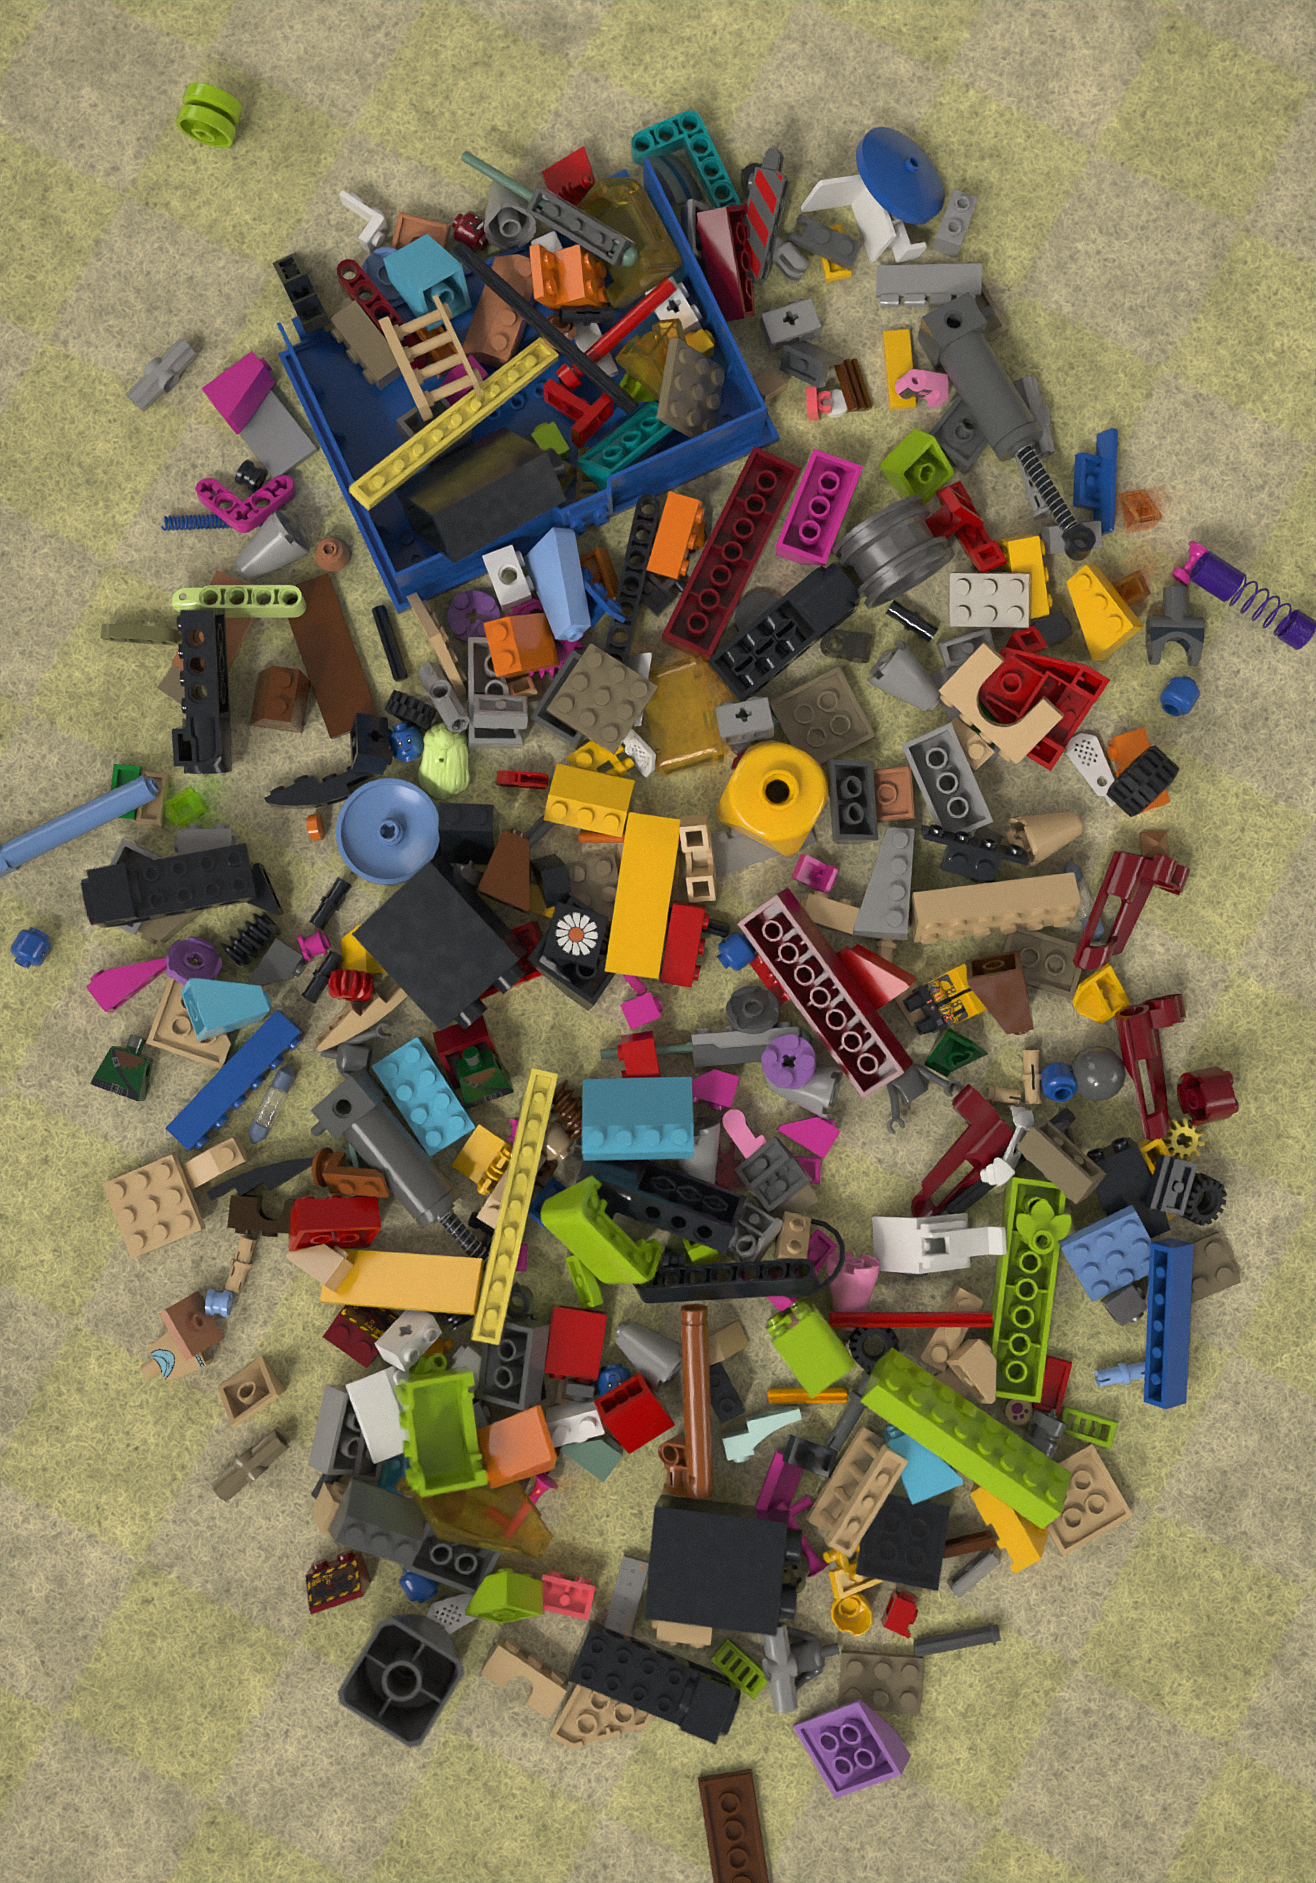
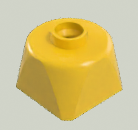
[715,740,829,857]

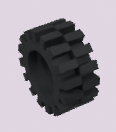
[385,690,437,731]
[1182,1173,1227,1226]
[849,1328,900,1371]

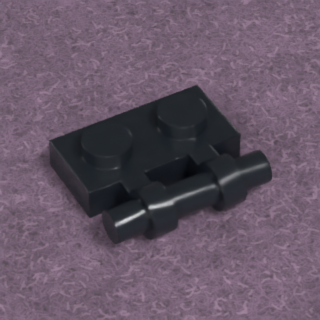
[625,561,686,618]

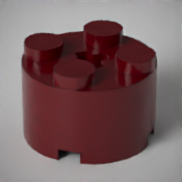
[1177,1066,1239,1126]

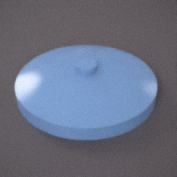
[336,778,441,885]

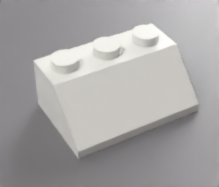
[345,1366,410,1464]

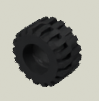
[1106,745,1179,817]

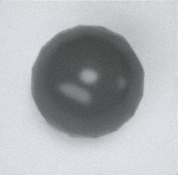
[1071,1046,1126,1101]

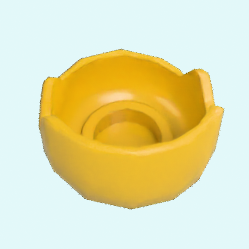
[830,1592,873,1637]

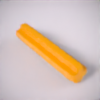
[768,1388,848,1404]

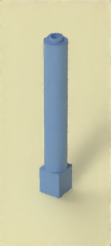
[0,774,159,878]

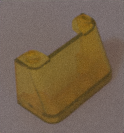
[577,177,681,309]
[646,655,724,778]

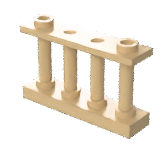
[378,294,483,421]
[805,1426,908,1557]

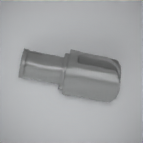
[772,236,810,284]

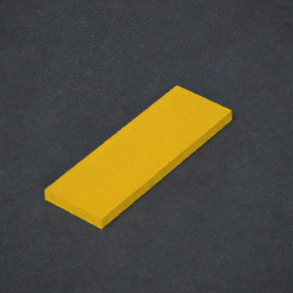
[605,812,681,979]
[319,1249,484,1315]

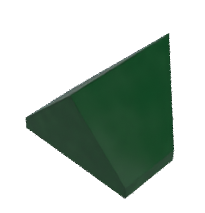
[924,1028,988,1077]

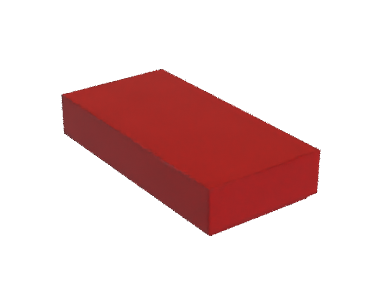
[1031,1355,1073,1415]

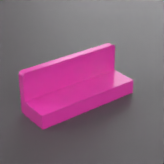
[755,1449,803,1510]

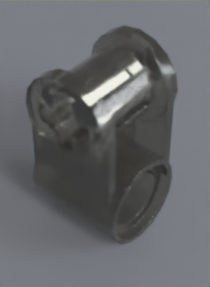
[820,629,873,663]

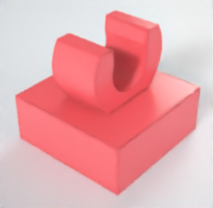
[806,386,832,421]

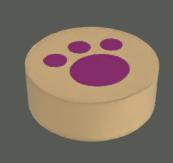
[1004,1399,1033,1425]

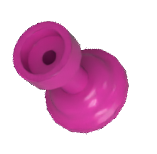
[1171,540,1208,586]

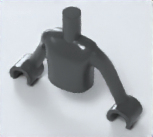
[320,1021,393,1079]
[886,1064,962,1134]
[787,1627,840,1691]

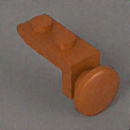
[312,1147,390,1198]

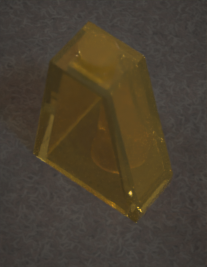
[615,318,687,400]

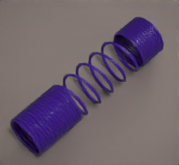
[1189,551,1316,650]

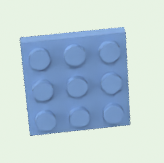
[1058,1205,1152,1302]

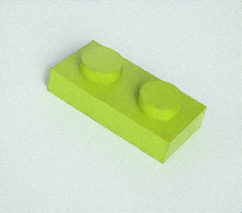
[564,1254,603,1309]

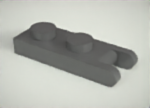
[787,214,862,271]

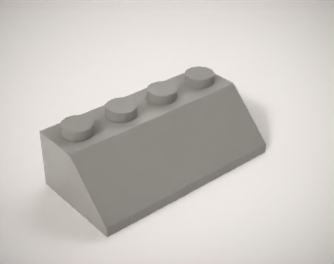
[901,723,994,833]

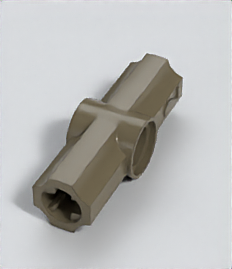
[211,1429,290,1502]

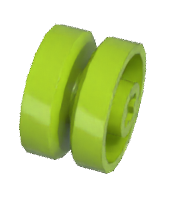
[176,82,242,148]

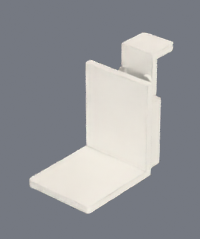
[800,174,927,263]
[872,1213,1007,1274]

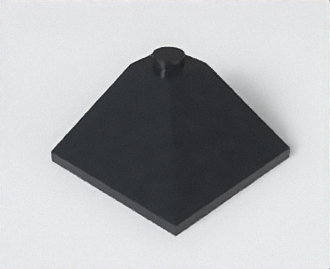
[527,895,616,1011]

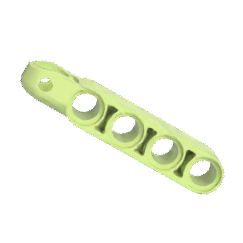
[172,585,306,618]

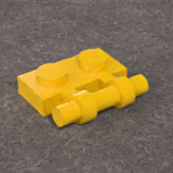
[566,741,635,777]
[823,1540,884,1600]

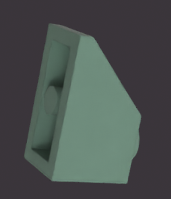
[560,1435,623,1483]

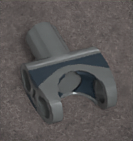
[1145,586,1204,666]

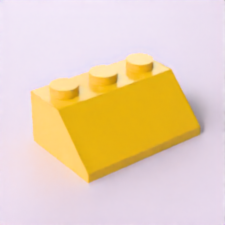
[543,763,635,838]

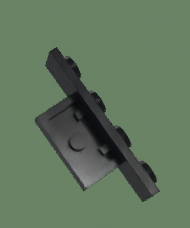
[921,824,1029,883]

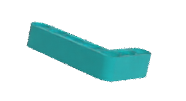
[631,110,744,218]

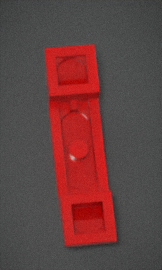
[936,481,1007,573]

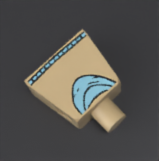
[141,1330,212,1382]

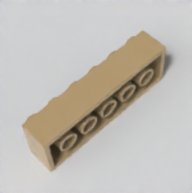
[909,872,1081,944]

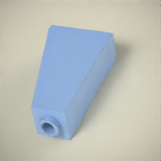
[523,527,591,642]

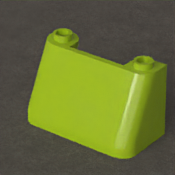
[541,1175,663,1284]

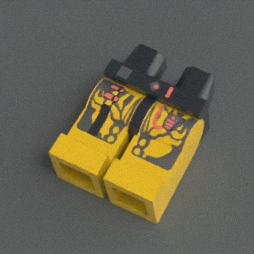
[903,963,987,1035]

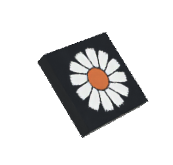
[542,902,609,969]

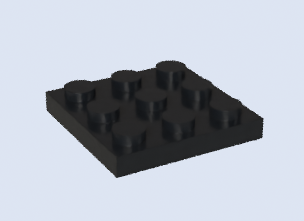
[855,1494,950,1591]

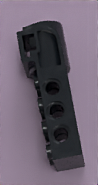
[707,563,862,703]
[172,609,232,774]
[81,843,258,928]
[576,1159,747,1253]
[569,1620,741,1745]

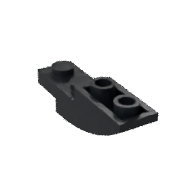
[264,765,374,809]

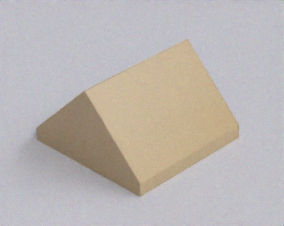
[218,1356,286,1428]

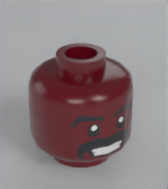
[452,211,489,252]

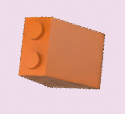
[483,613,560,678]
[476,1405,557,1489]

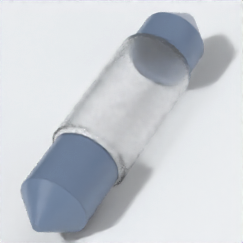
[1063,862,1105,942]
[248,1066,296,1144]

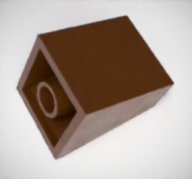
[250,665,311,733]
[477,828,531,915]
[966,950,1034,1035]

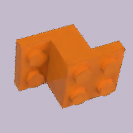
[529,244,609,315]

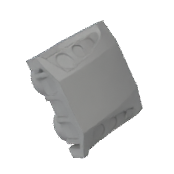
[725,1198,783,1262]

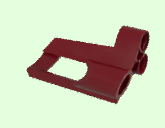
[1073,850,1191,970]
[1115,994,1187,1140]
[911,1084,1014,1218]

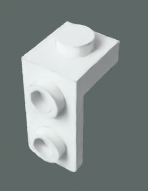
[339,190,388,254]

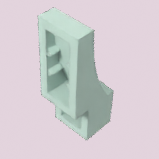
[722,1404,802,1463]

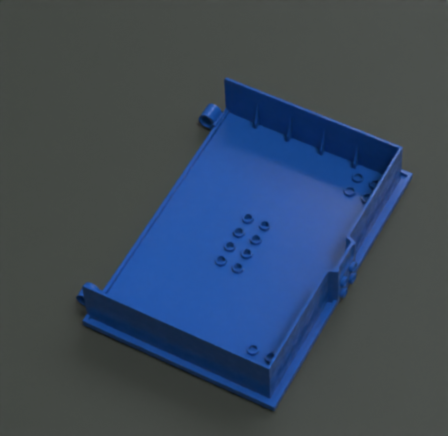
[277,157,780,614]

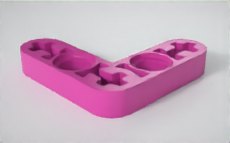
[195,475,296,533]

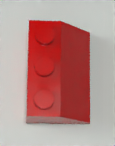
[288,1195,381,1251]

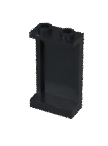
[1086,1137,1171,1239]

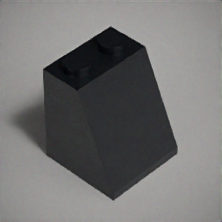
[438,802,499,865]

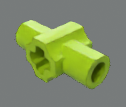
[409,1353,447,1376]

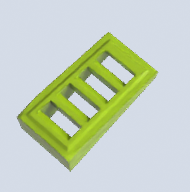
[1061,1405,1119,1449]
[710,1637,768,1700]

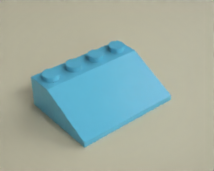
[582,1077,694,1161]

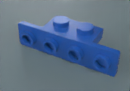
[1073,428,1118,536]
[581,566,627,627]

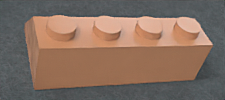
[462,254,536,369]

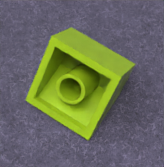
[878,428,955,507]
[465,1568,543,1624]

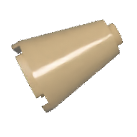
[1006,811,1084,869]

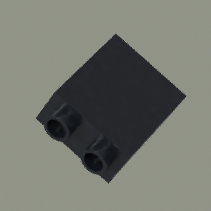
[395,426,567,564]
[352,855,529,1031]
[644,1495,803,1636]

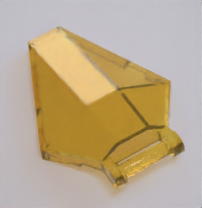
[395,1460,554,1559]

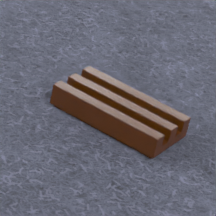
[834,359,873,412]
[943,1530,997,1559]

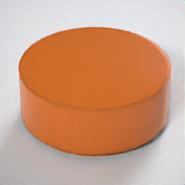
[306,813,325,841]

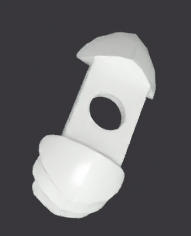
[980,1105,1034,1187]

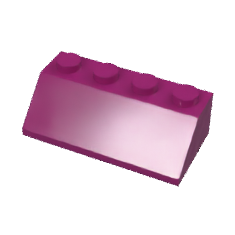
[775,449,863,566]

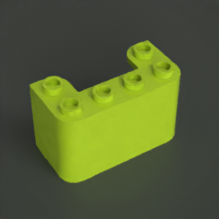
[765,1297,856,1398]
[395,1367,487,1497]

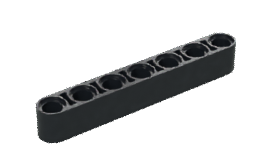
[604,494,660,666]
[633,1258,820,1304]

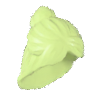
[417,722,470,800]

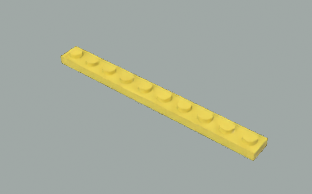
[349,337,559,511]
[471,1068,558,1345]

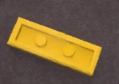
[882,329,916,410]

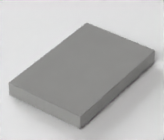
[239,390,318,478]

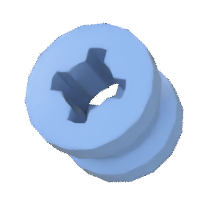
[205,1289,233,1317]

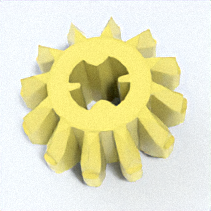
[1161,1117,1205,1161]

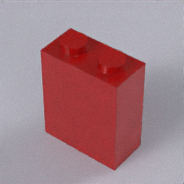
[544,1304,608,1384]
[593,1372,675,1454]

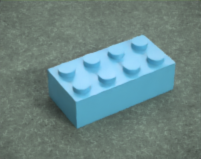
[372,1037,478,1157]

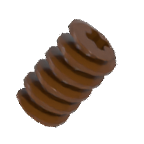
[550,1079,582,1140]

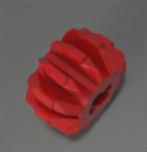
[328,969,374,1002]

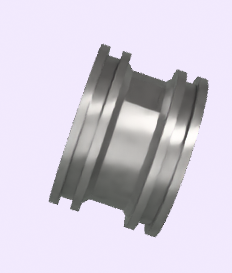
[833,495,955,609]

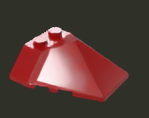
[979,646,1111,771]

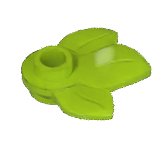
[1016,1199,1071,1254]

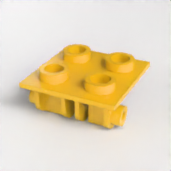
[451,1123,513,1195]

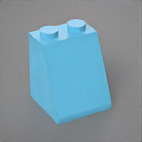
[383,234,472,332]
[180,978,271,1042]
[881,1423,964,1504]

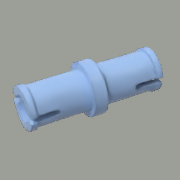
[1094,1360,1145,1388]

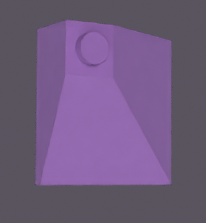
[793,1699,911,1798]

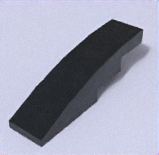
[273,252,331,334]
[206,1157,314,1201]

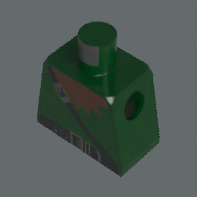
[90,1034,153,1101]
[455,1046,514,1110]

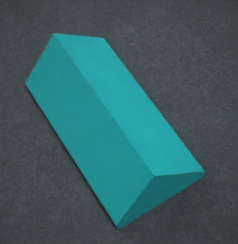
[576,401,679,491]

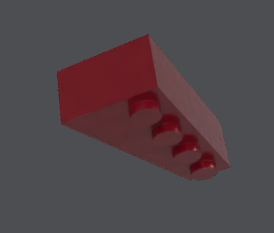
[696,204,755,322]

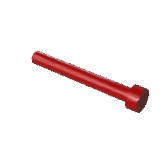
[556,277,677,392]

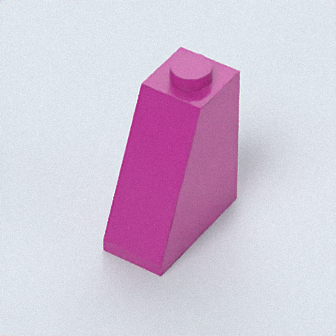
[201,351,275,435]

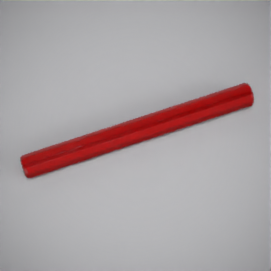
[829,1312,993,1328]

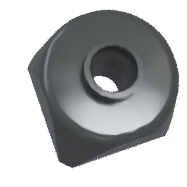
[337,1614,465,1748]

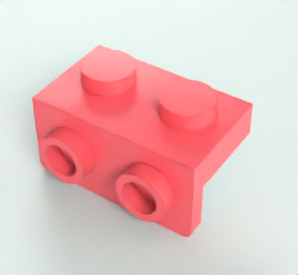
[541,1570,596,1620]

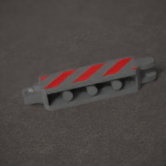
[743,148,790,291]

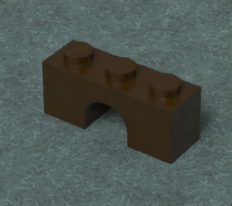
[227,1193,296,1238]

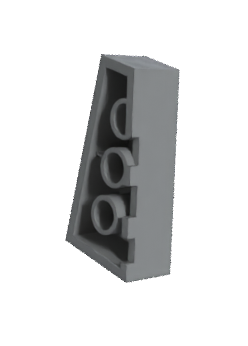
[467,637,523,749]
[853,827,915,940]

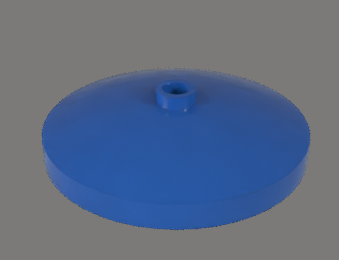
[856,127,944,225]

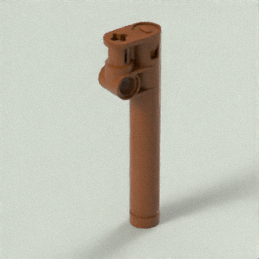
[658,1304,713,1500]

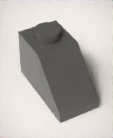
[246,938,307,986]

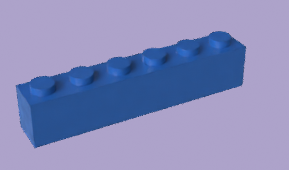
[165,1010,305,1151]
[1143,1238,1194,1410]

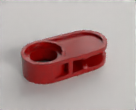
[496,770,549,789]

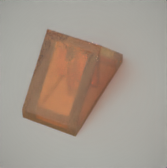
[1119,489,1162,534]
[1112,569,1151,608]

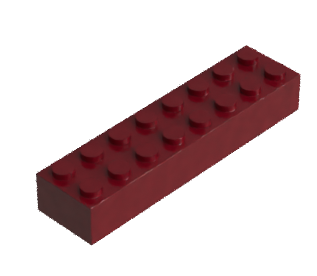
[662,446,802,663]
[737,887,914,1099]

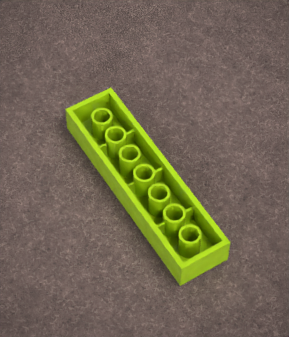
[986,1176,1066,1403]
[860,1347,1072,1529]

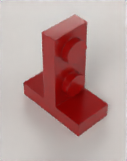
[543,379,613,448]
[925,487,984,539]

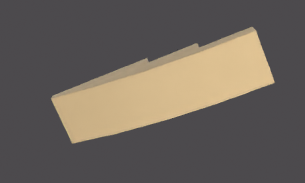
[314,983,408,1052]

